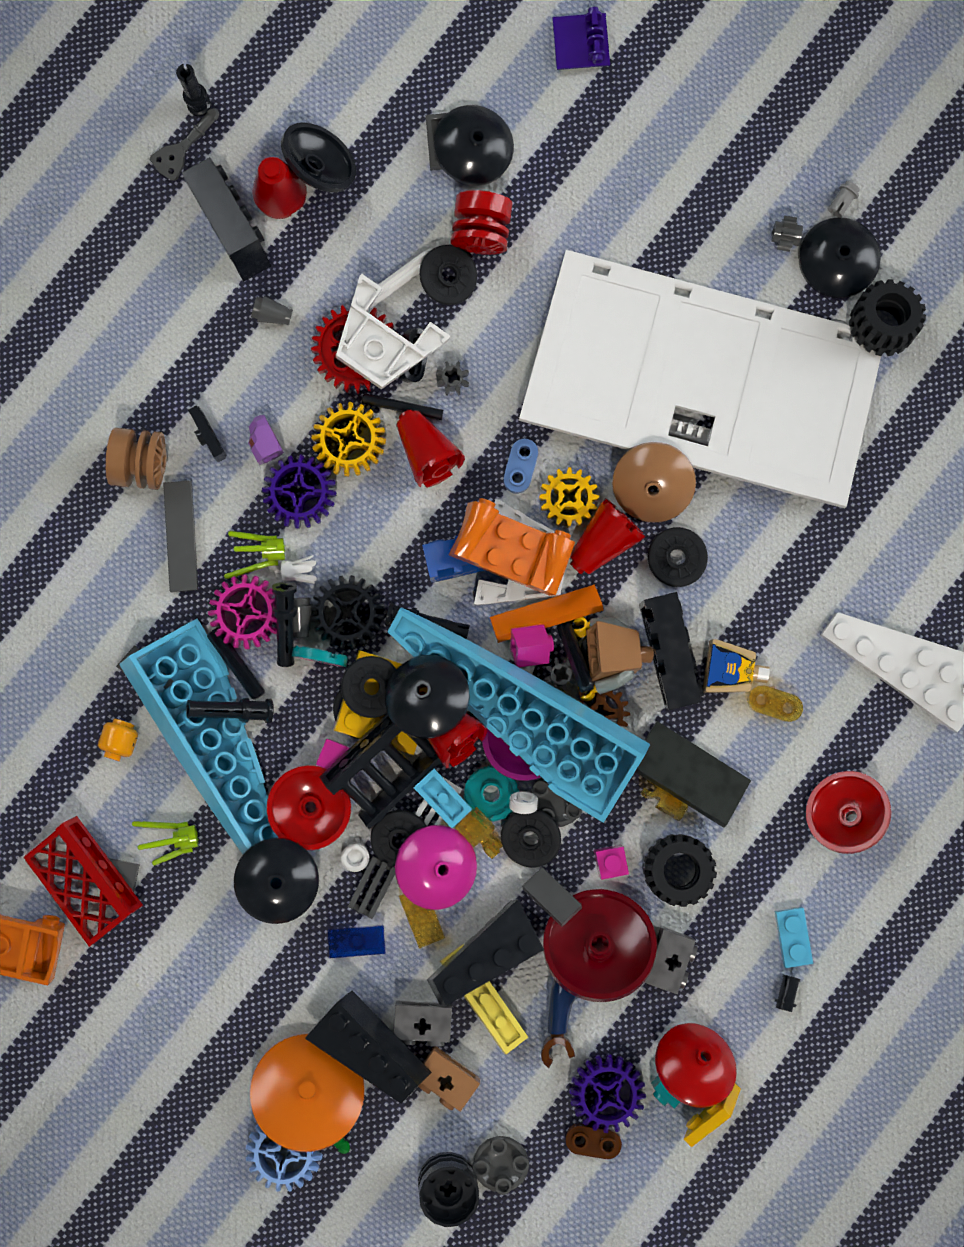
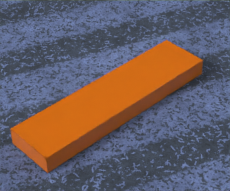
[490,585,604,643]

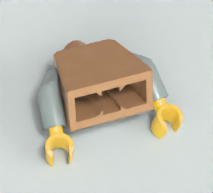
[574,617,654,702]

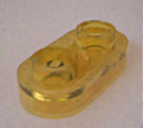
[747,685,803,722]

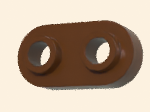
[565,1123,622,1159]

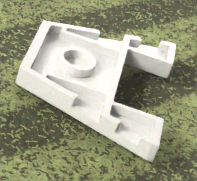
[336,274,450,389]
[474,499,565,606]

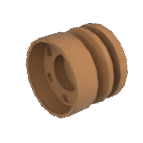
[106,428,167,490]

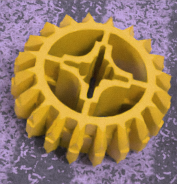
[311,402,386,477]

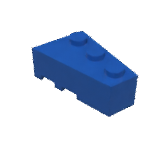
[422,536,486,583]

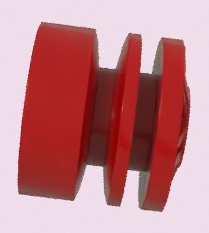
[451,190,512,255]

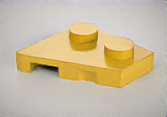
[684,1083,741,1147]

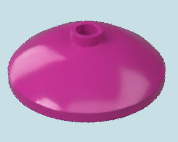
[395,825,477,910]

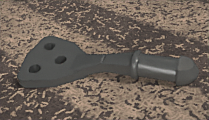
[150,108,219,181]

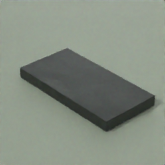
[635,721,751,828]

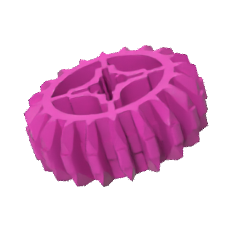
[208,574,277,650]

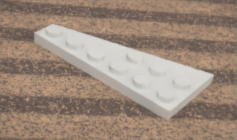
[820,612,964,732]

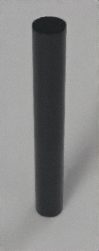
[362,393,444,421]

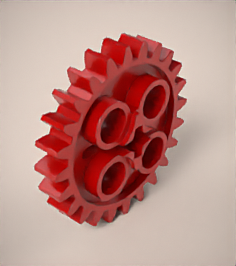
[311,305,397,393]

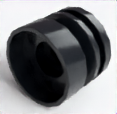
[418,1152,479,1227]

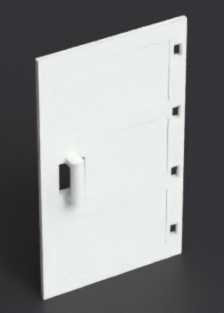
[519,250,881,508]

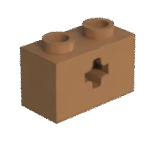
[419,1046,480,1112]

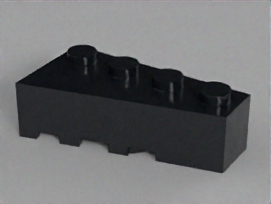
[182,157,271,282]
[639,592,704,711]
[427,899,544,1006]
[305,990,432,1103]

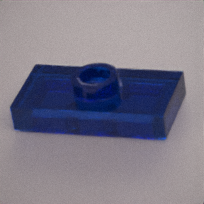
[328,925,386,958]

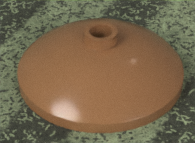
[612,442,696,522]

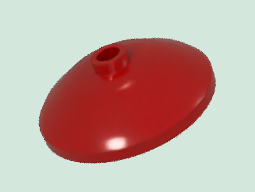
[267,765,351,850]
[806,771,892,854]
[655,1023,737,1108]

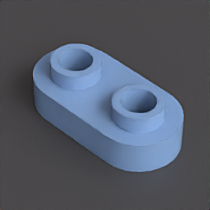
[504,439,538,494]

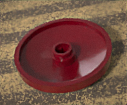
[543,889,657,1002]

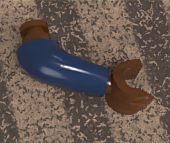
[541,979,578,1068]

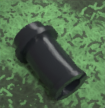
[774,974,801,1012]

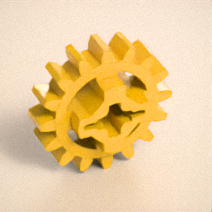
[539,467,599,528]

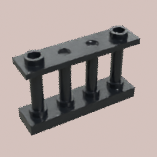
[319,713,442,830]

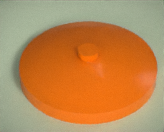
[250,1034,364,1152]

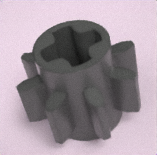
[771,215,803,252]
[437,361,469,396]
[544,658,576,692]

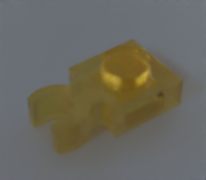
[640,780,688,821]

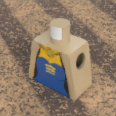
[703,639,770,693]

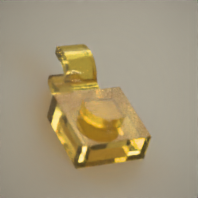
[455,807,503,859]

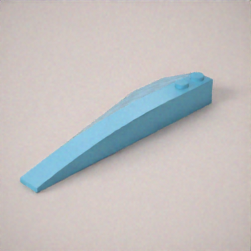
[388,607,650,823]
[119,618,282,888]

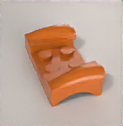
[449,498,575,596]
[0,915,65,986]

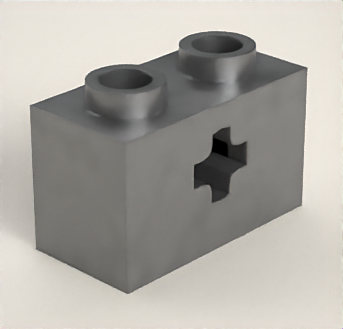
[645,926,698,994]
[394,1001,452,1047]

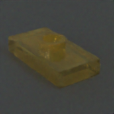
[399,894,445,949]

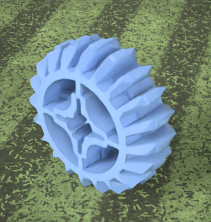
[246,1124,323,1192]

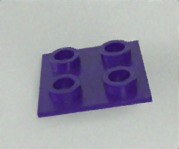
[552,7,610,70]

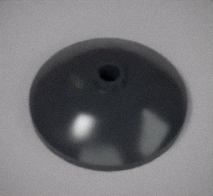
[433,105,514,186]
[281,122,356,192]
[799,217,881,298]
[385,655,470,739]
[234,838,319,924]

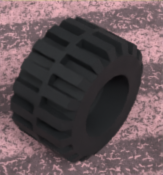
[849,279,926,356]
[643,834,717,907]

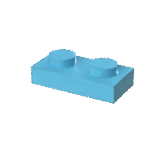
[414,769,472,828]
[774,907,813,968]

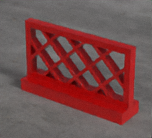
[23,816,143,947]

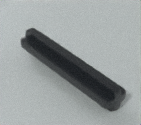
[557,621,594,693]
[207,628,265,700]

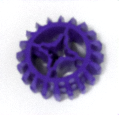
[262,454,337,529]
[569,1054,646,1133]

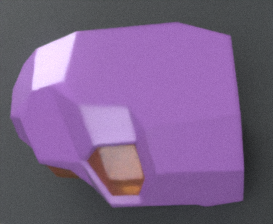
[248,415,284,465]

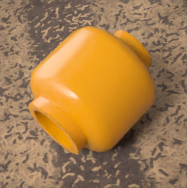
[98,719,138,762]

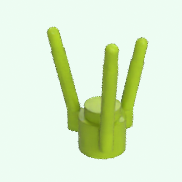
[224,531,285,579]
[132,821,199,865]

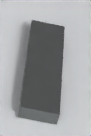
[163,481,199,593]

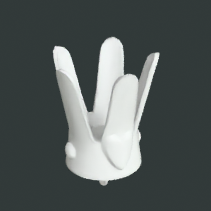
[275,555,317,584]

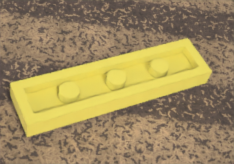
[440,944,528,1054]

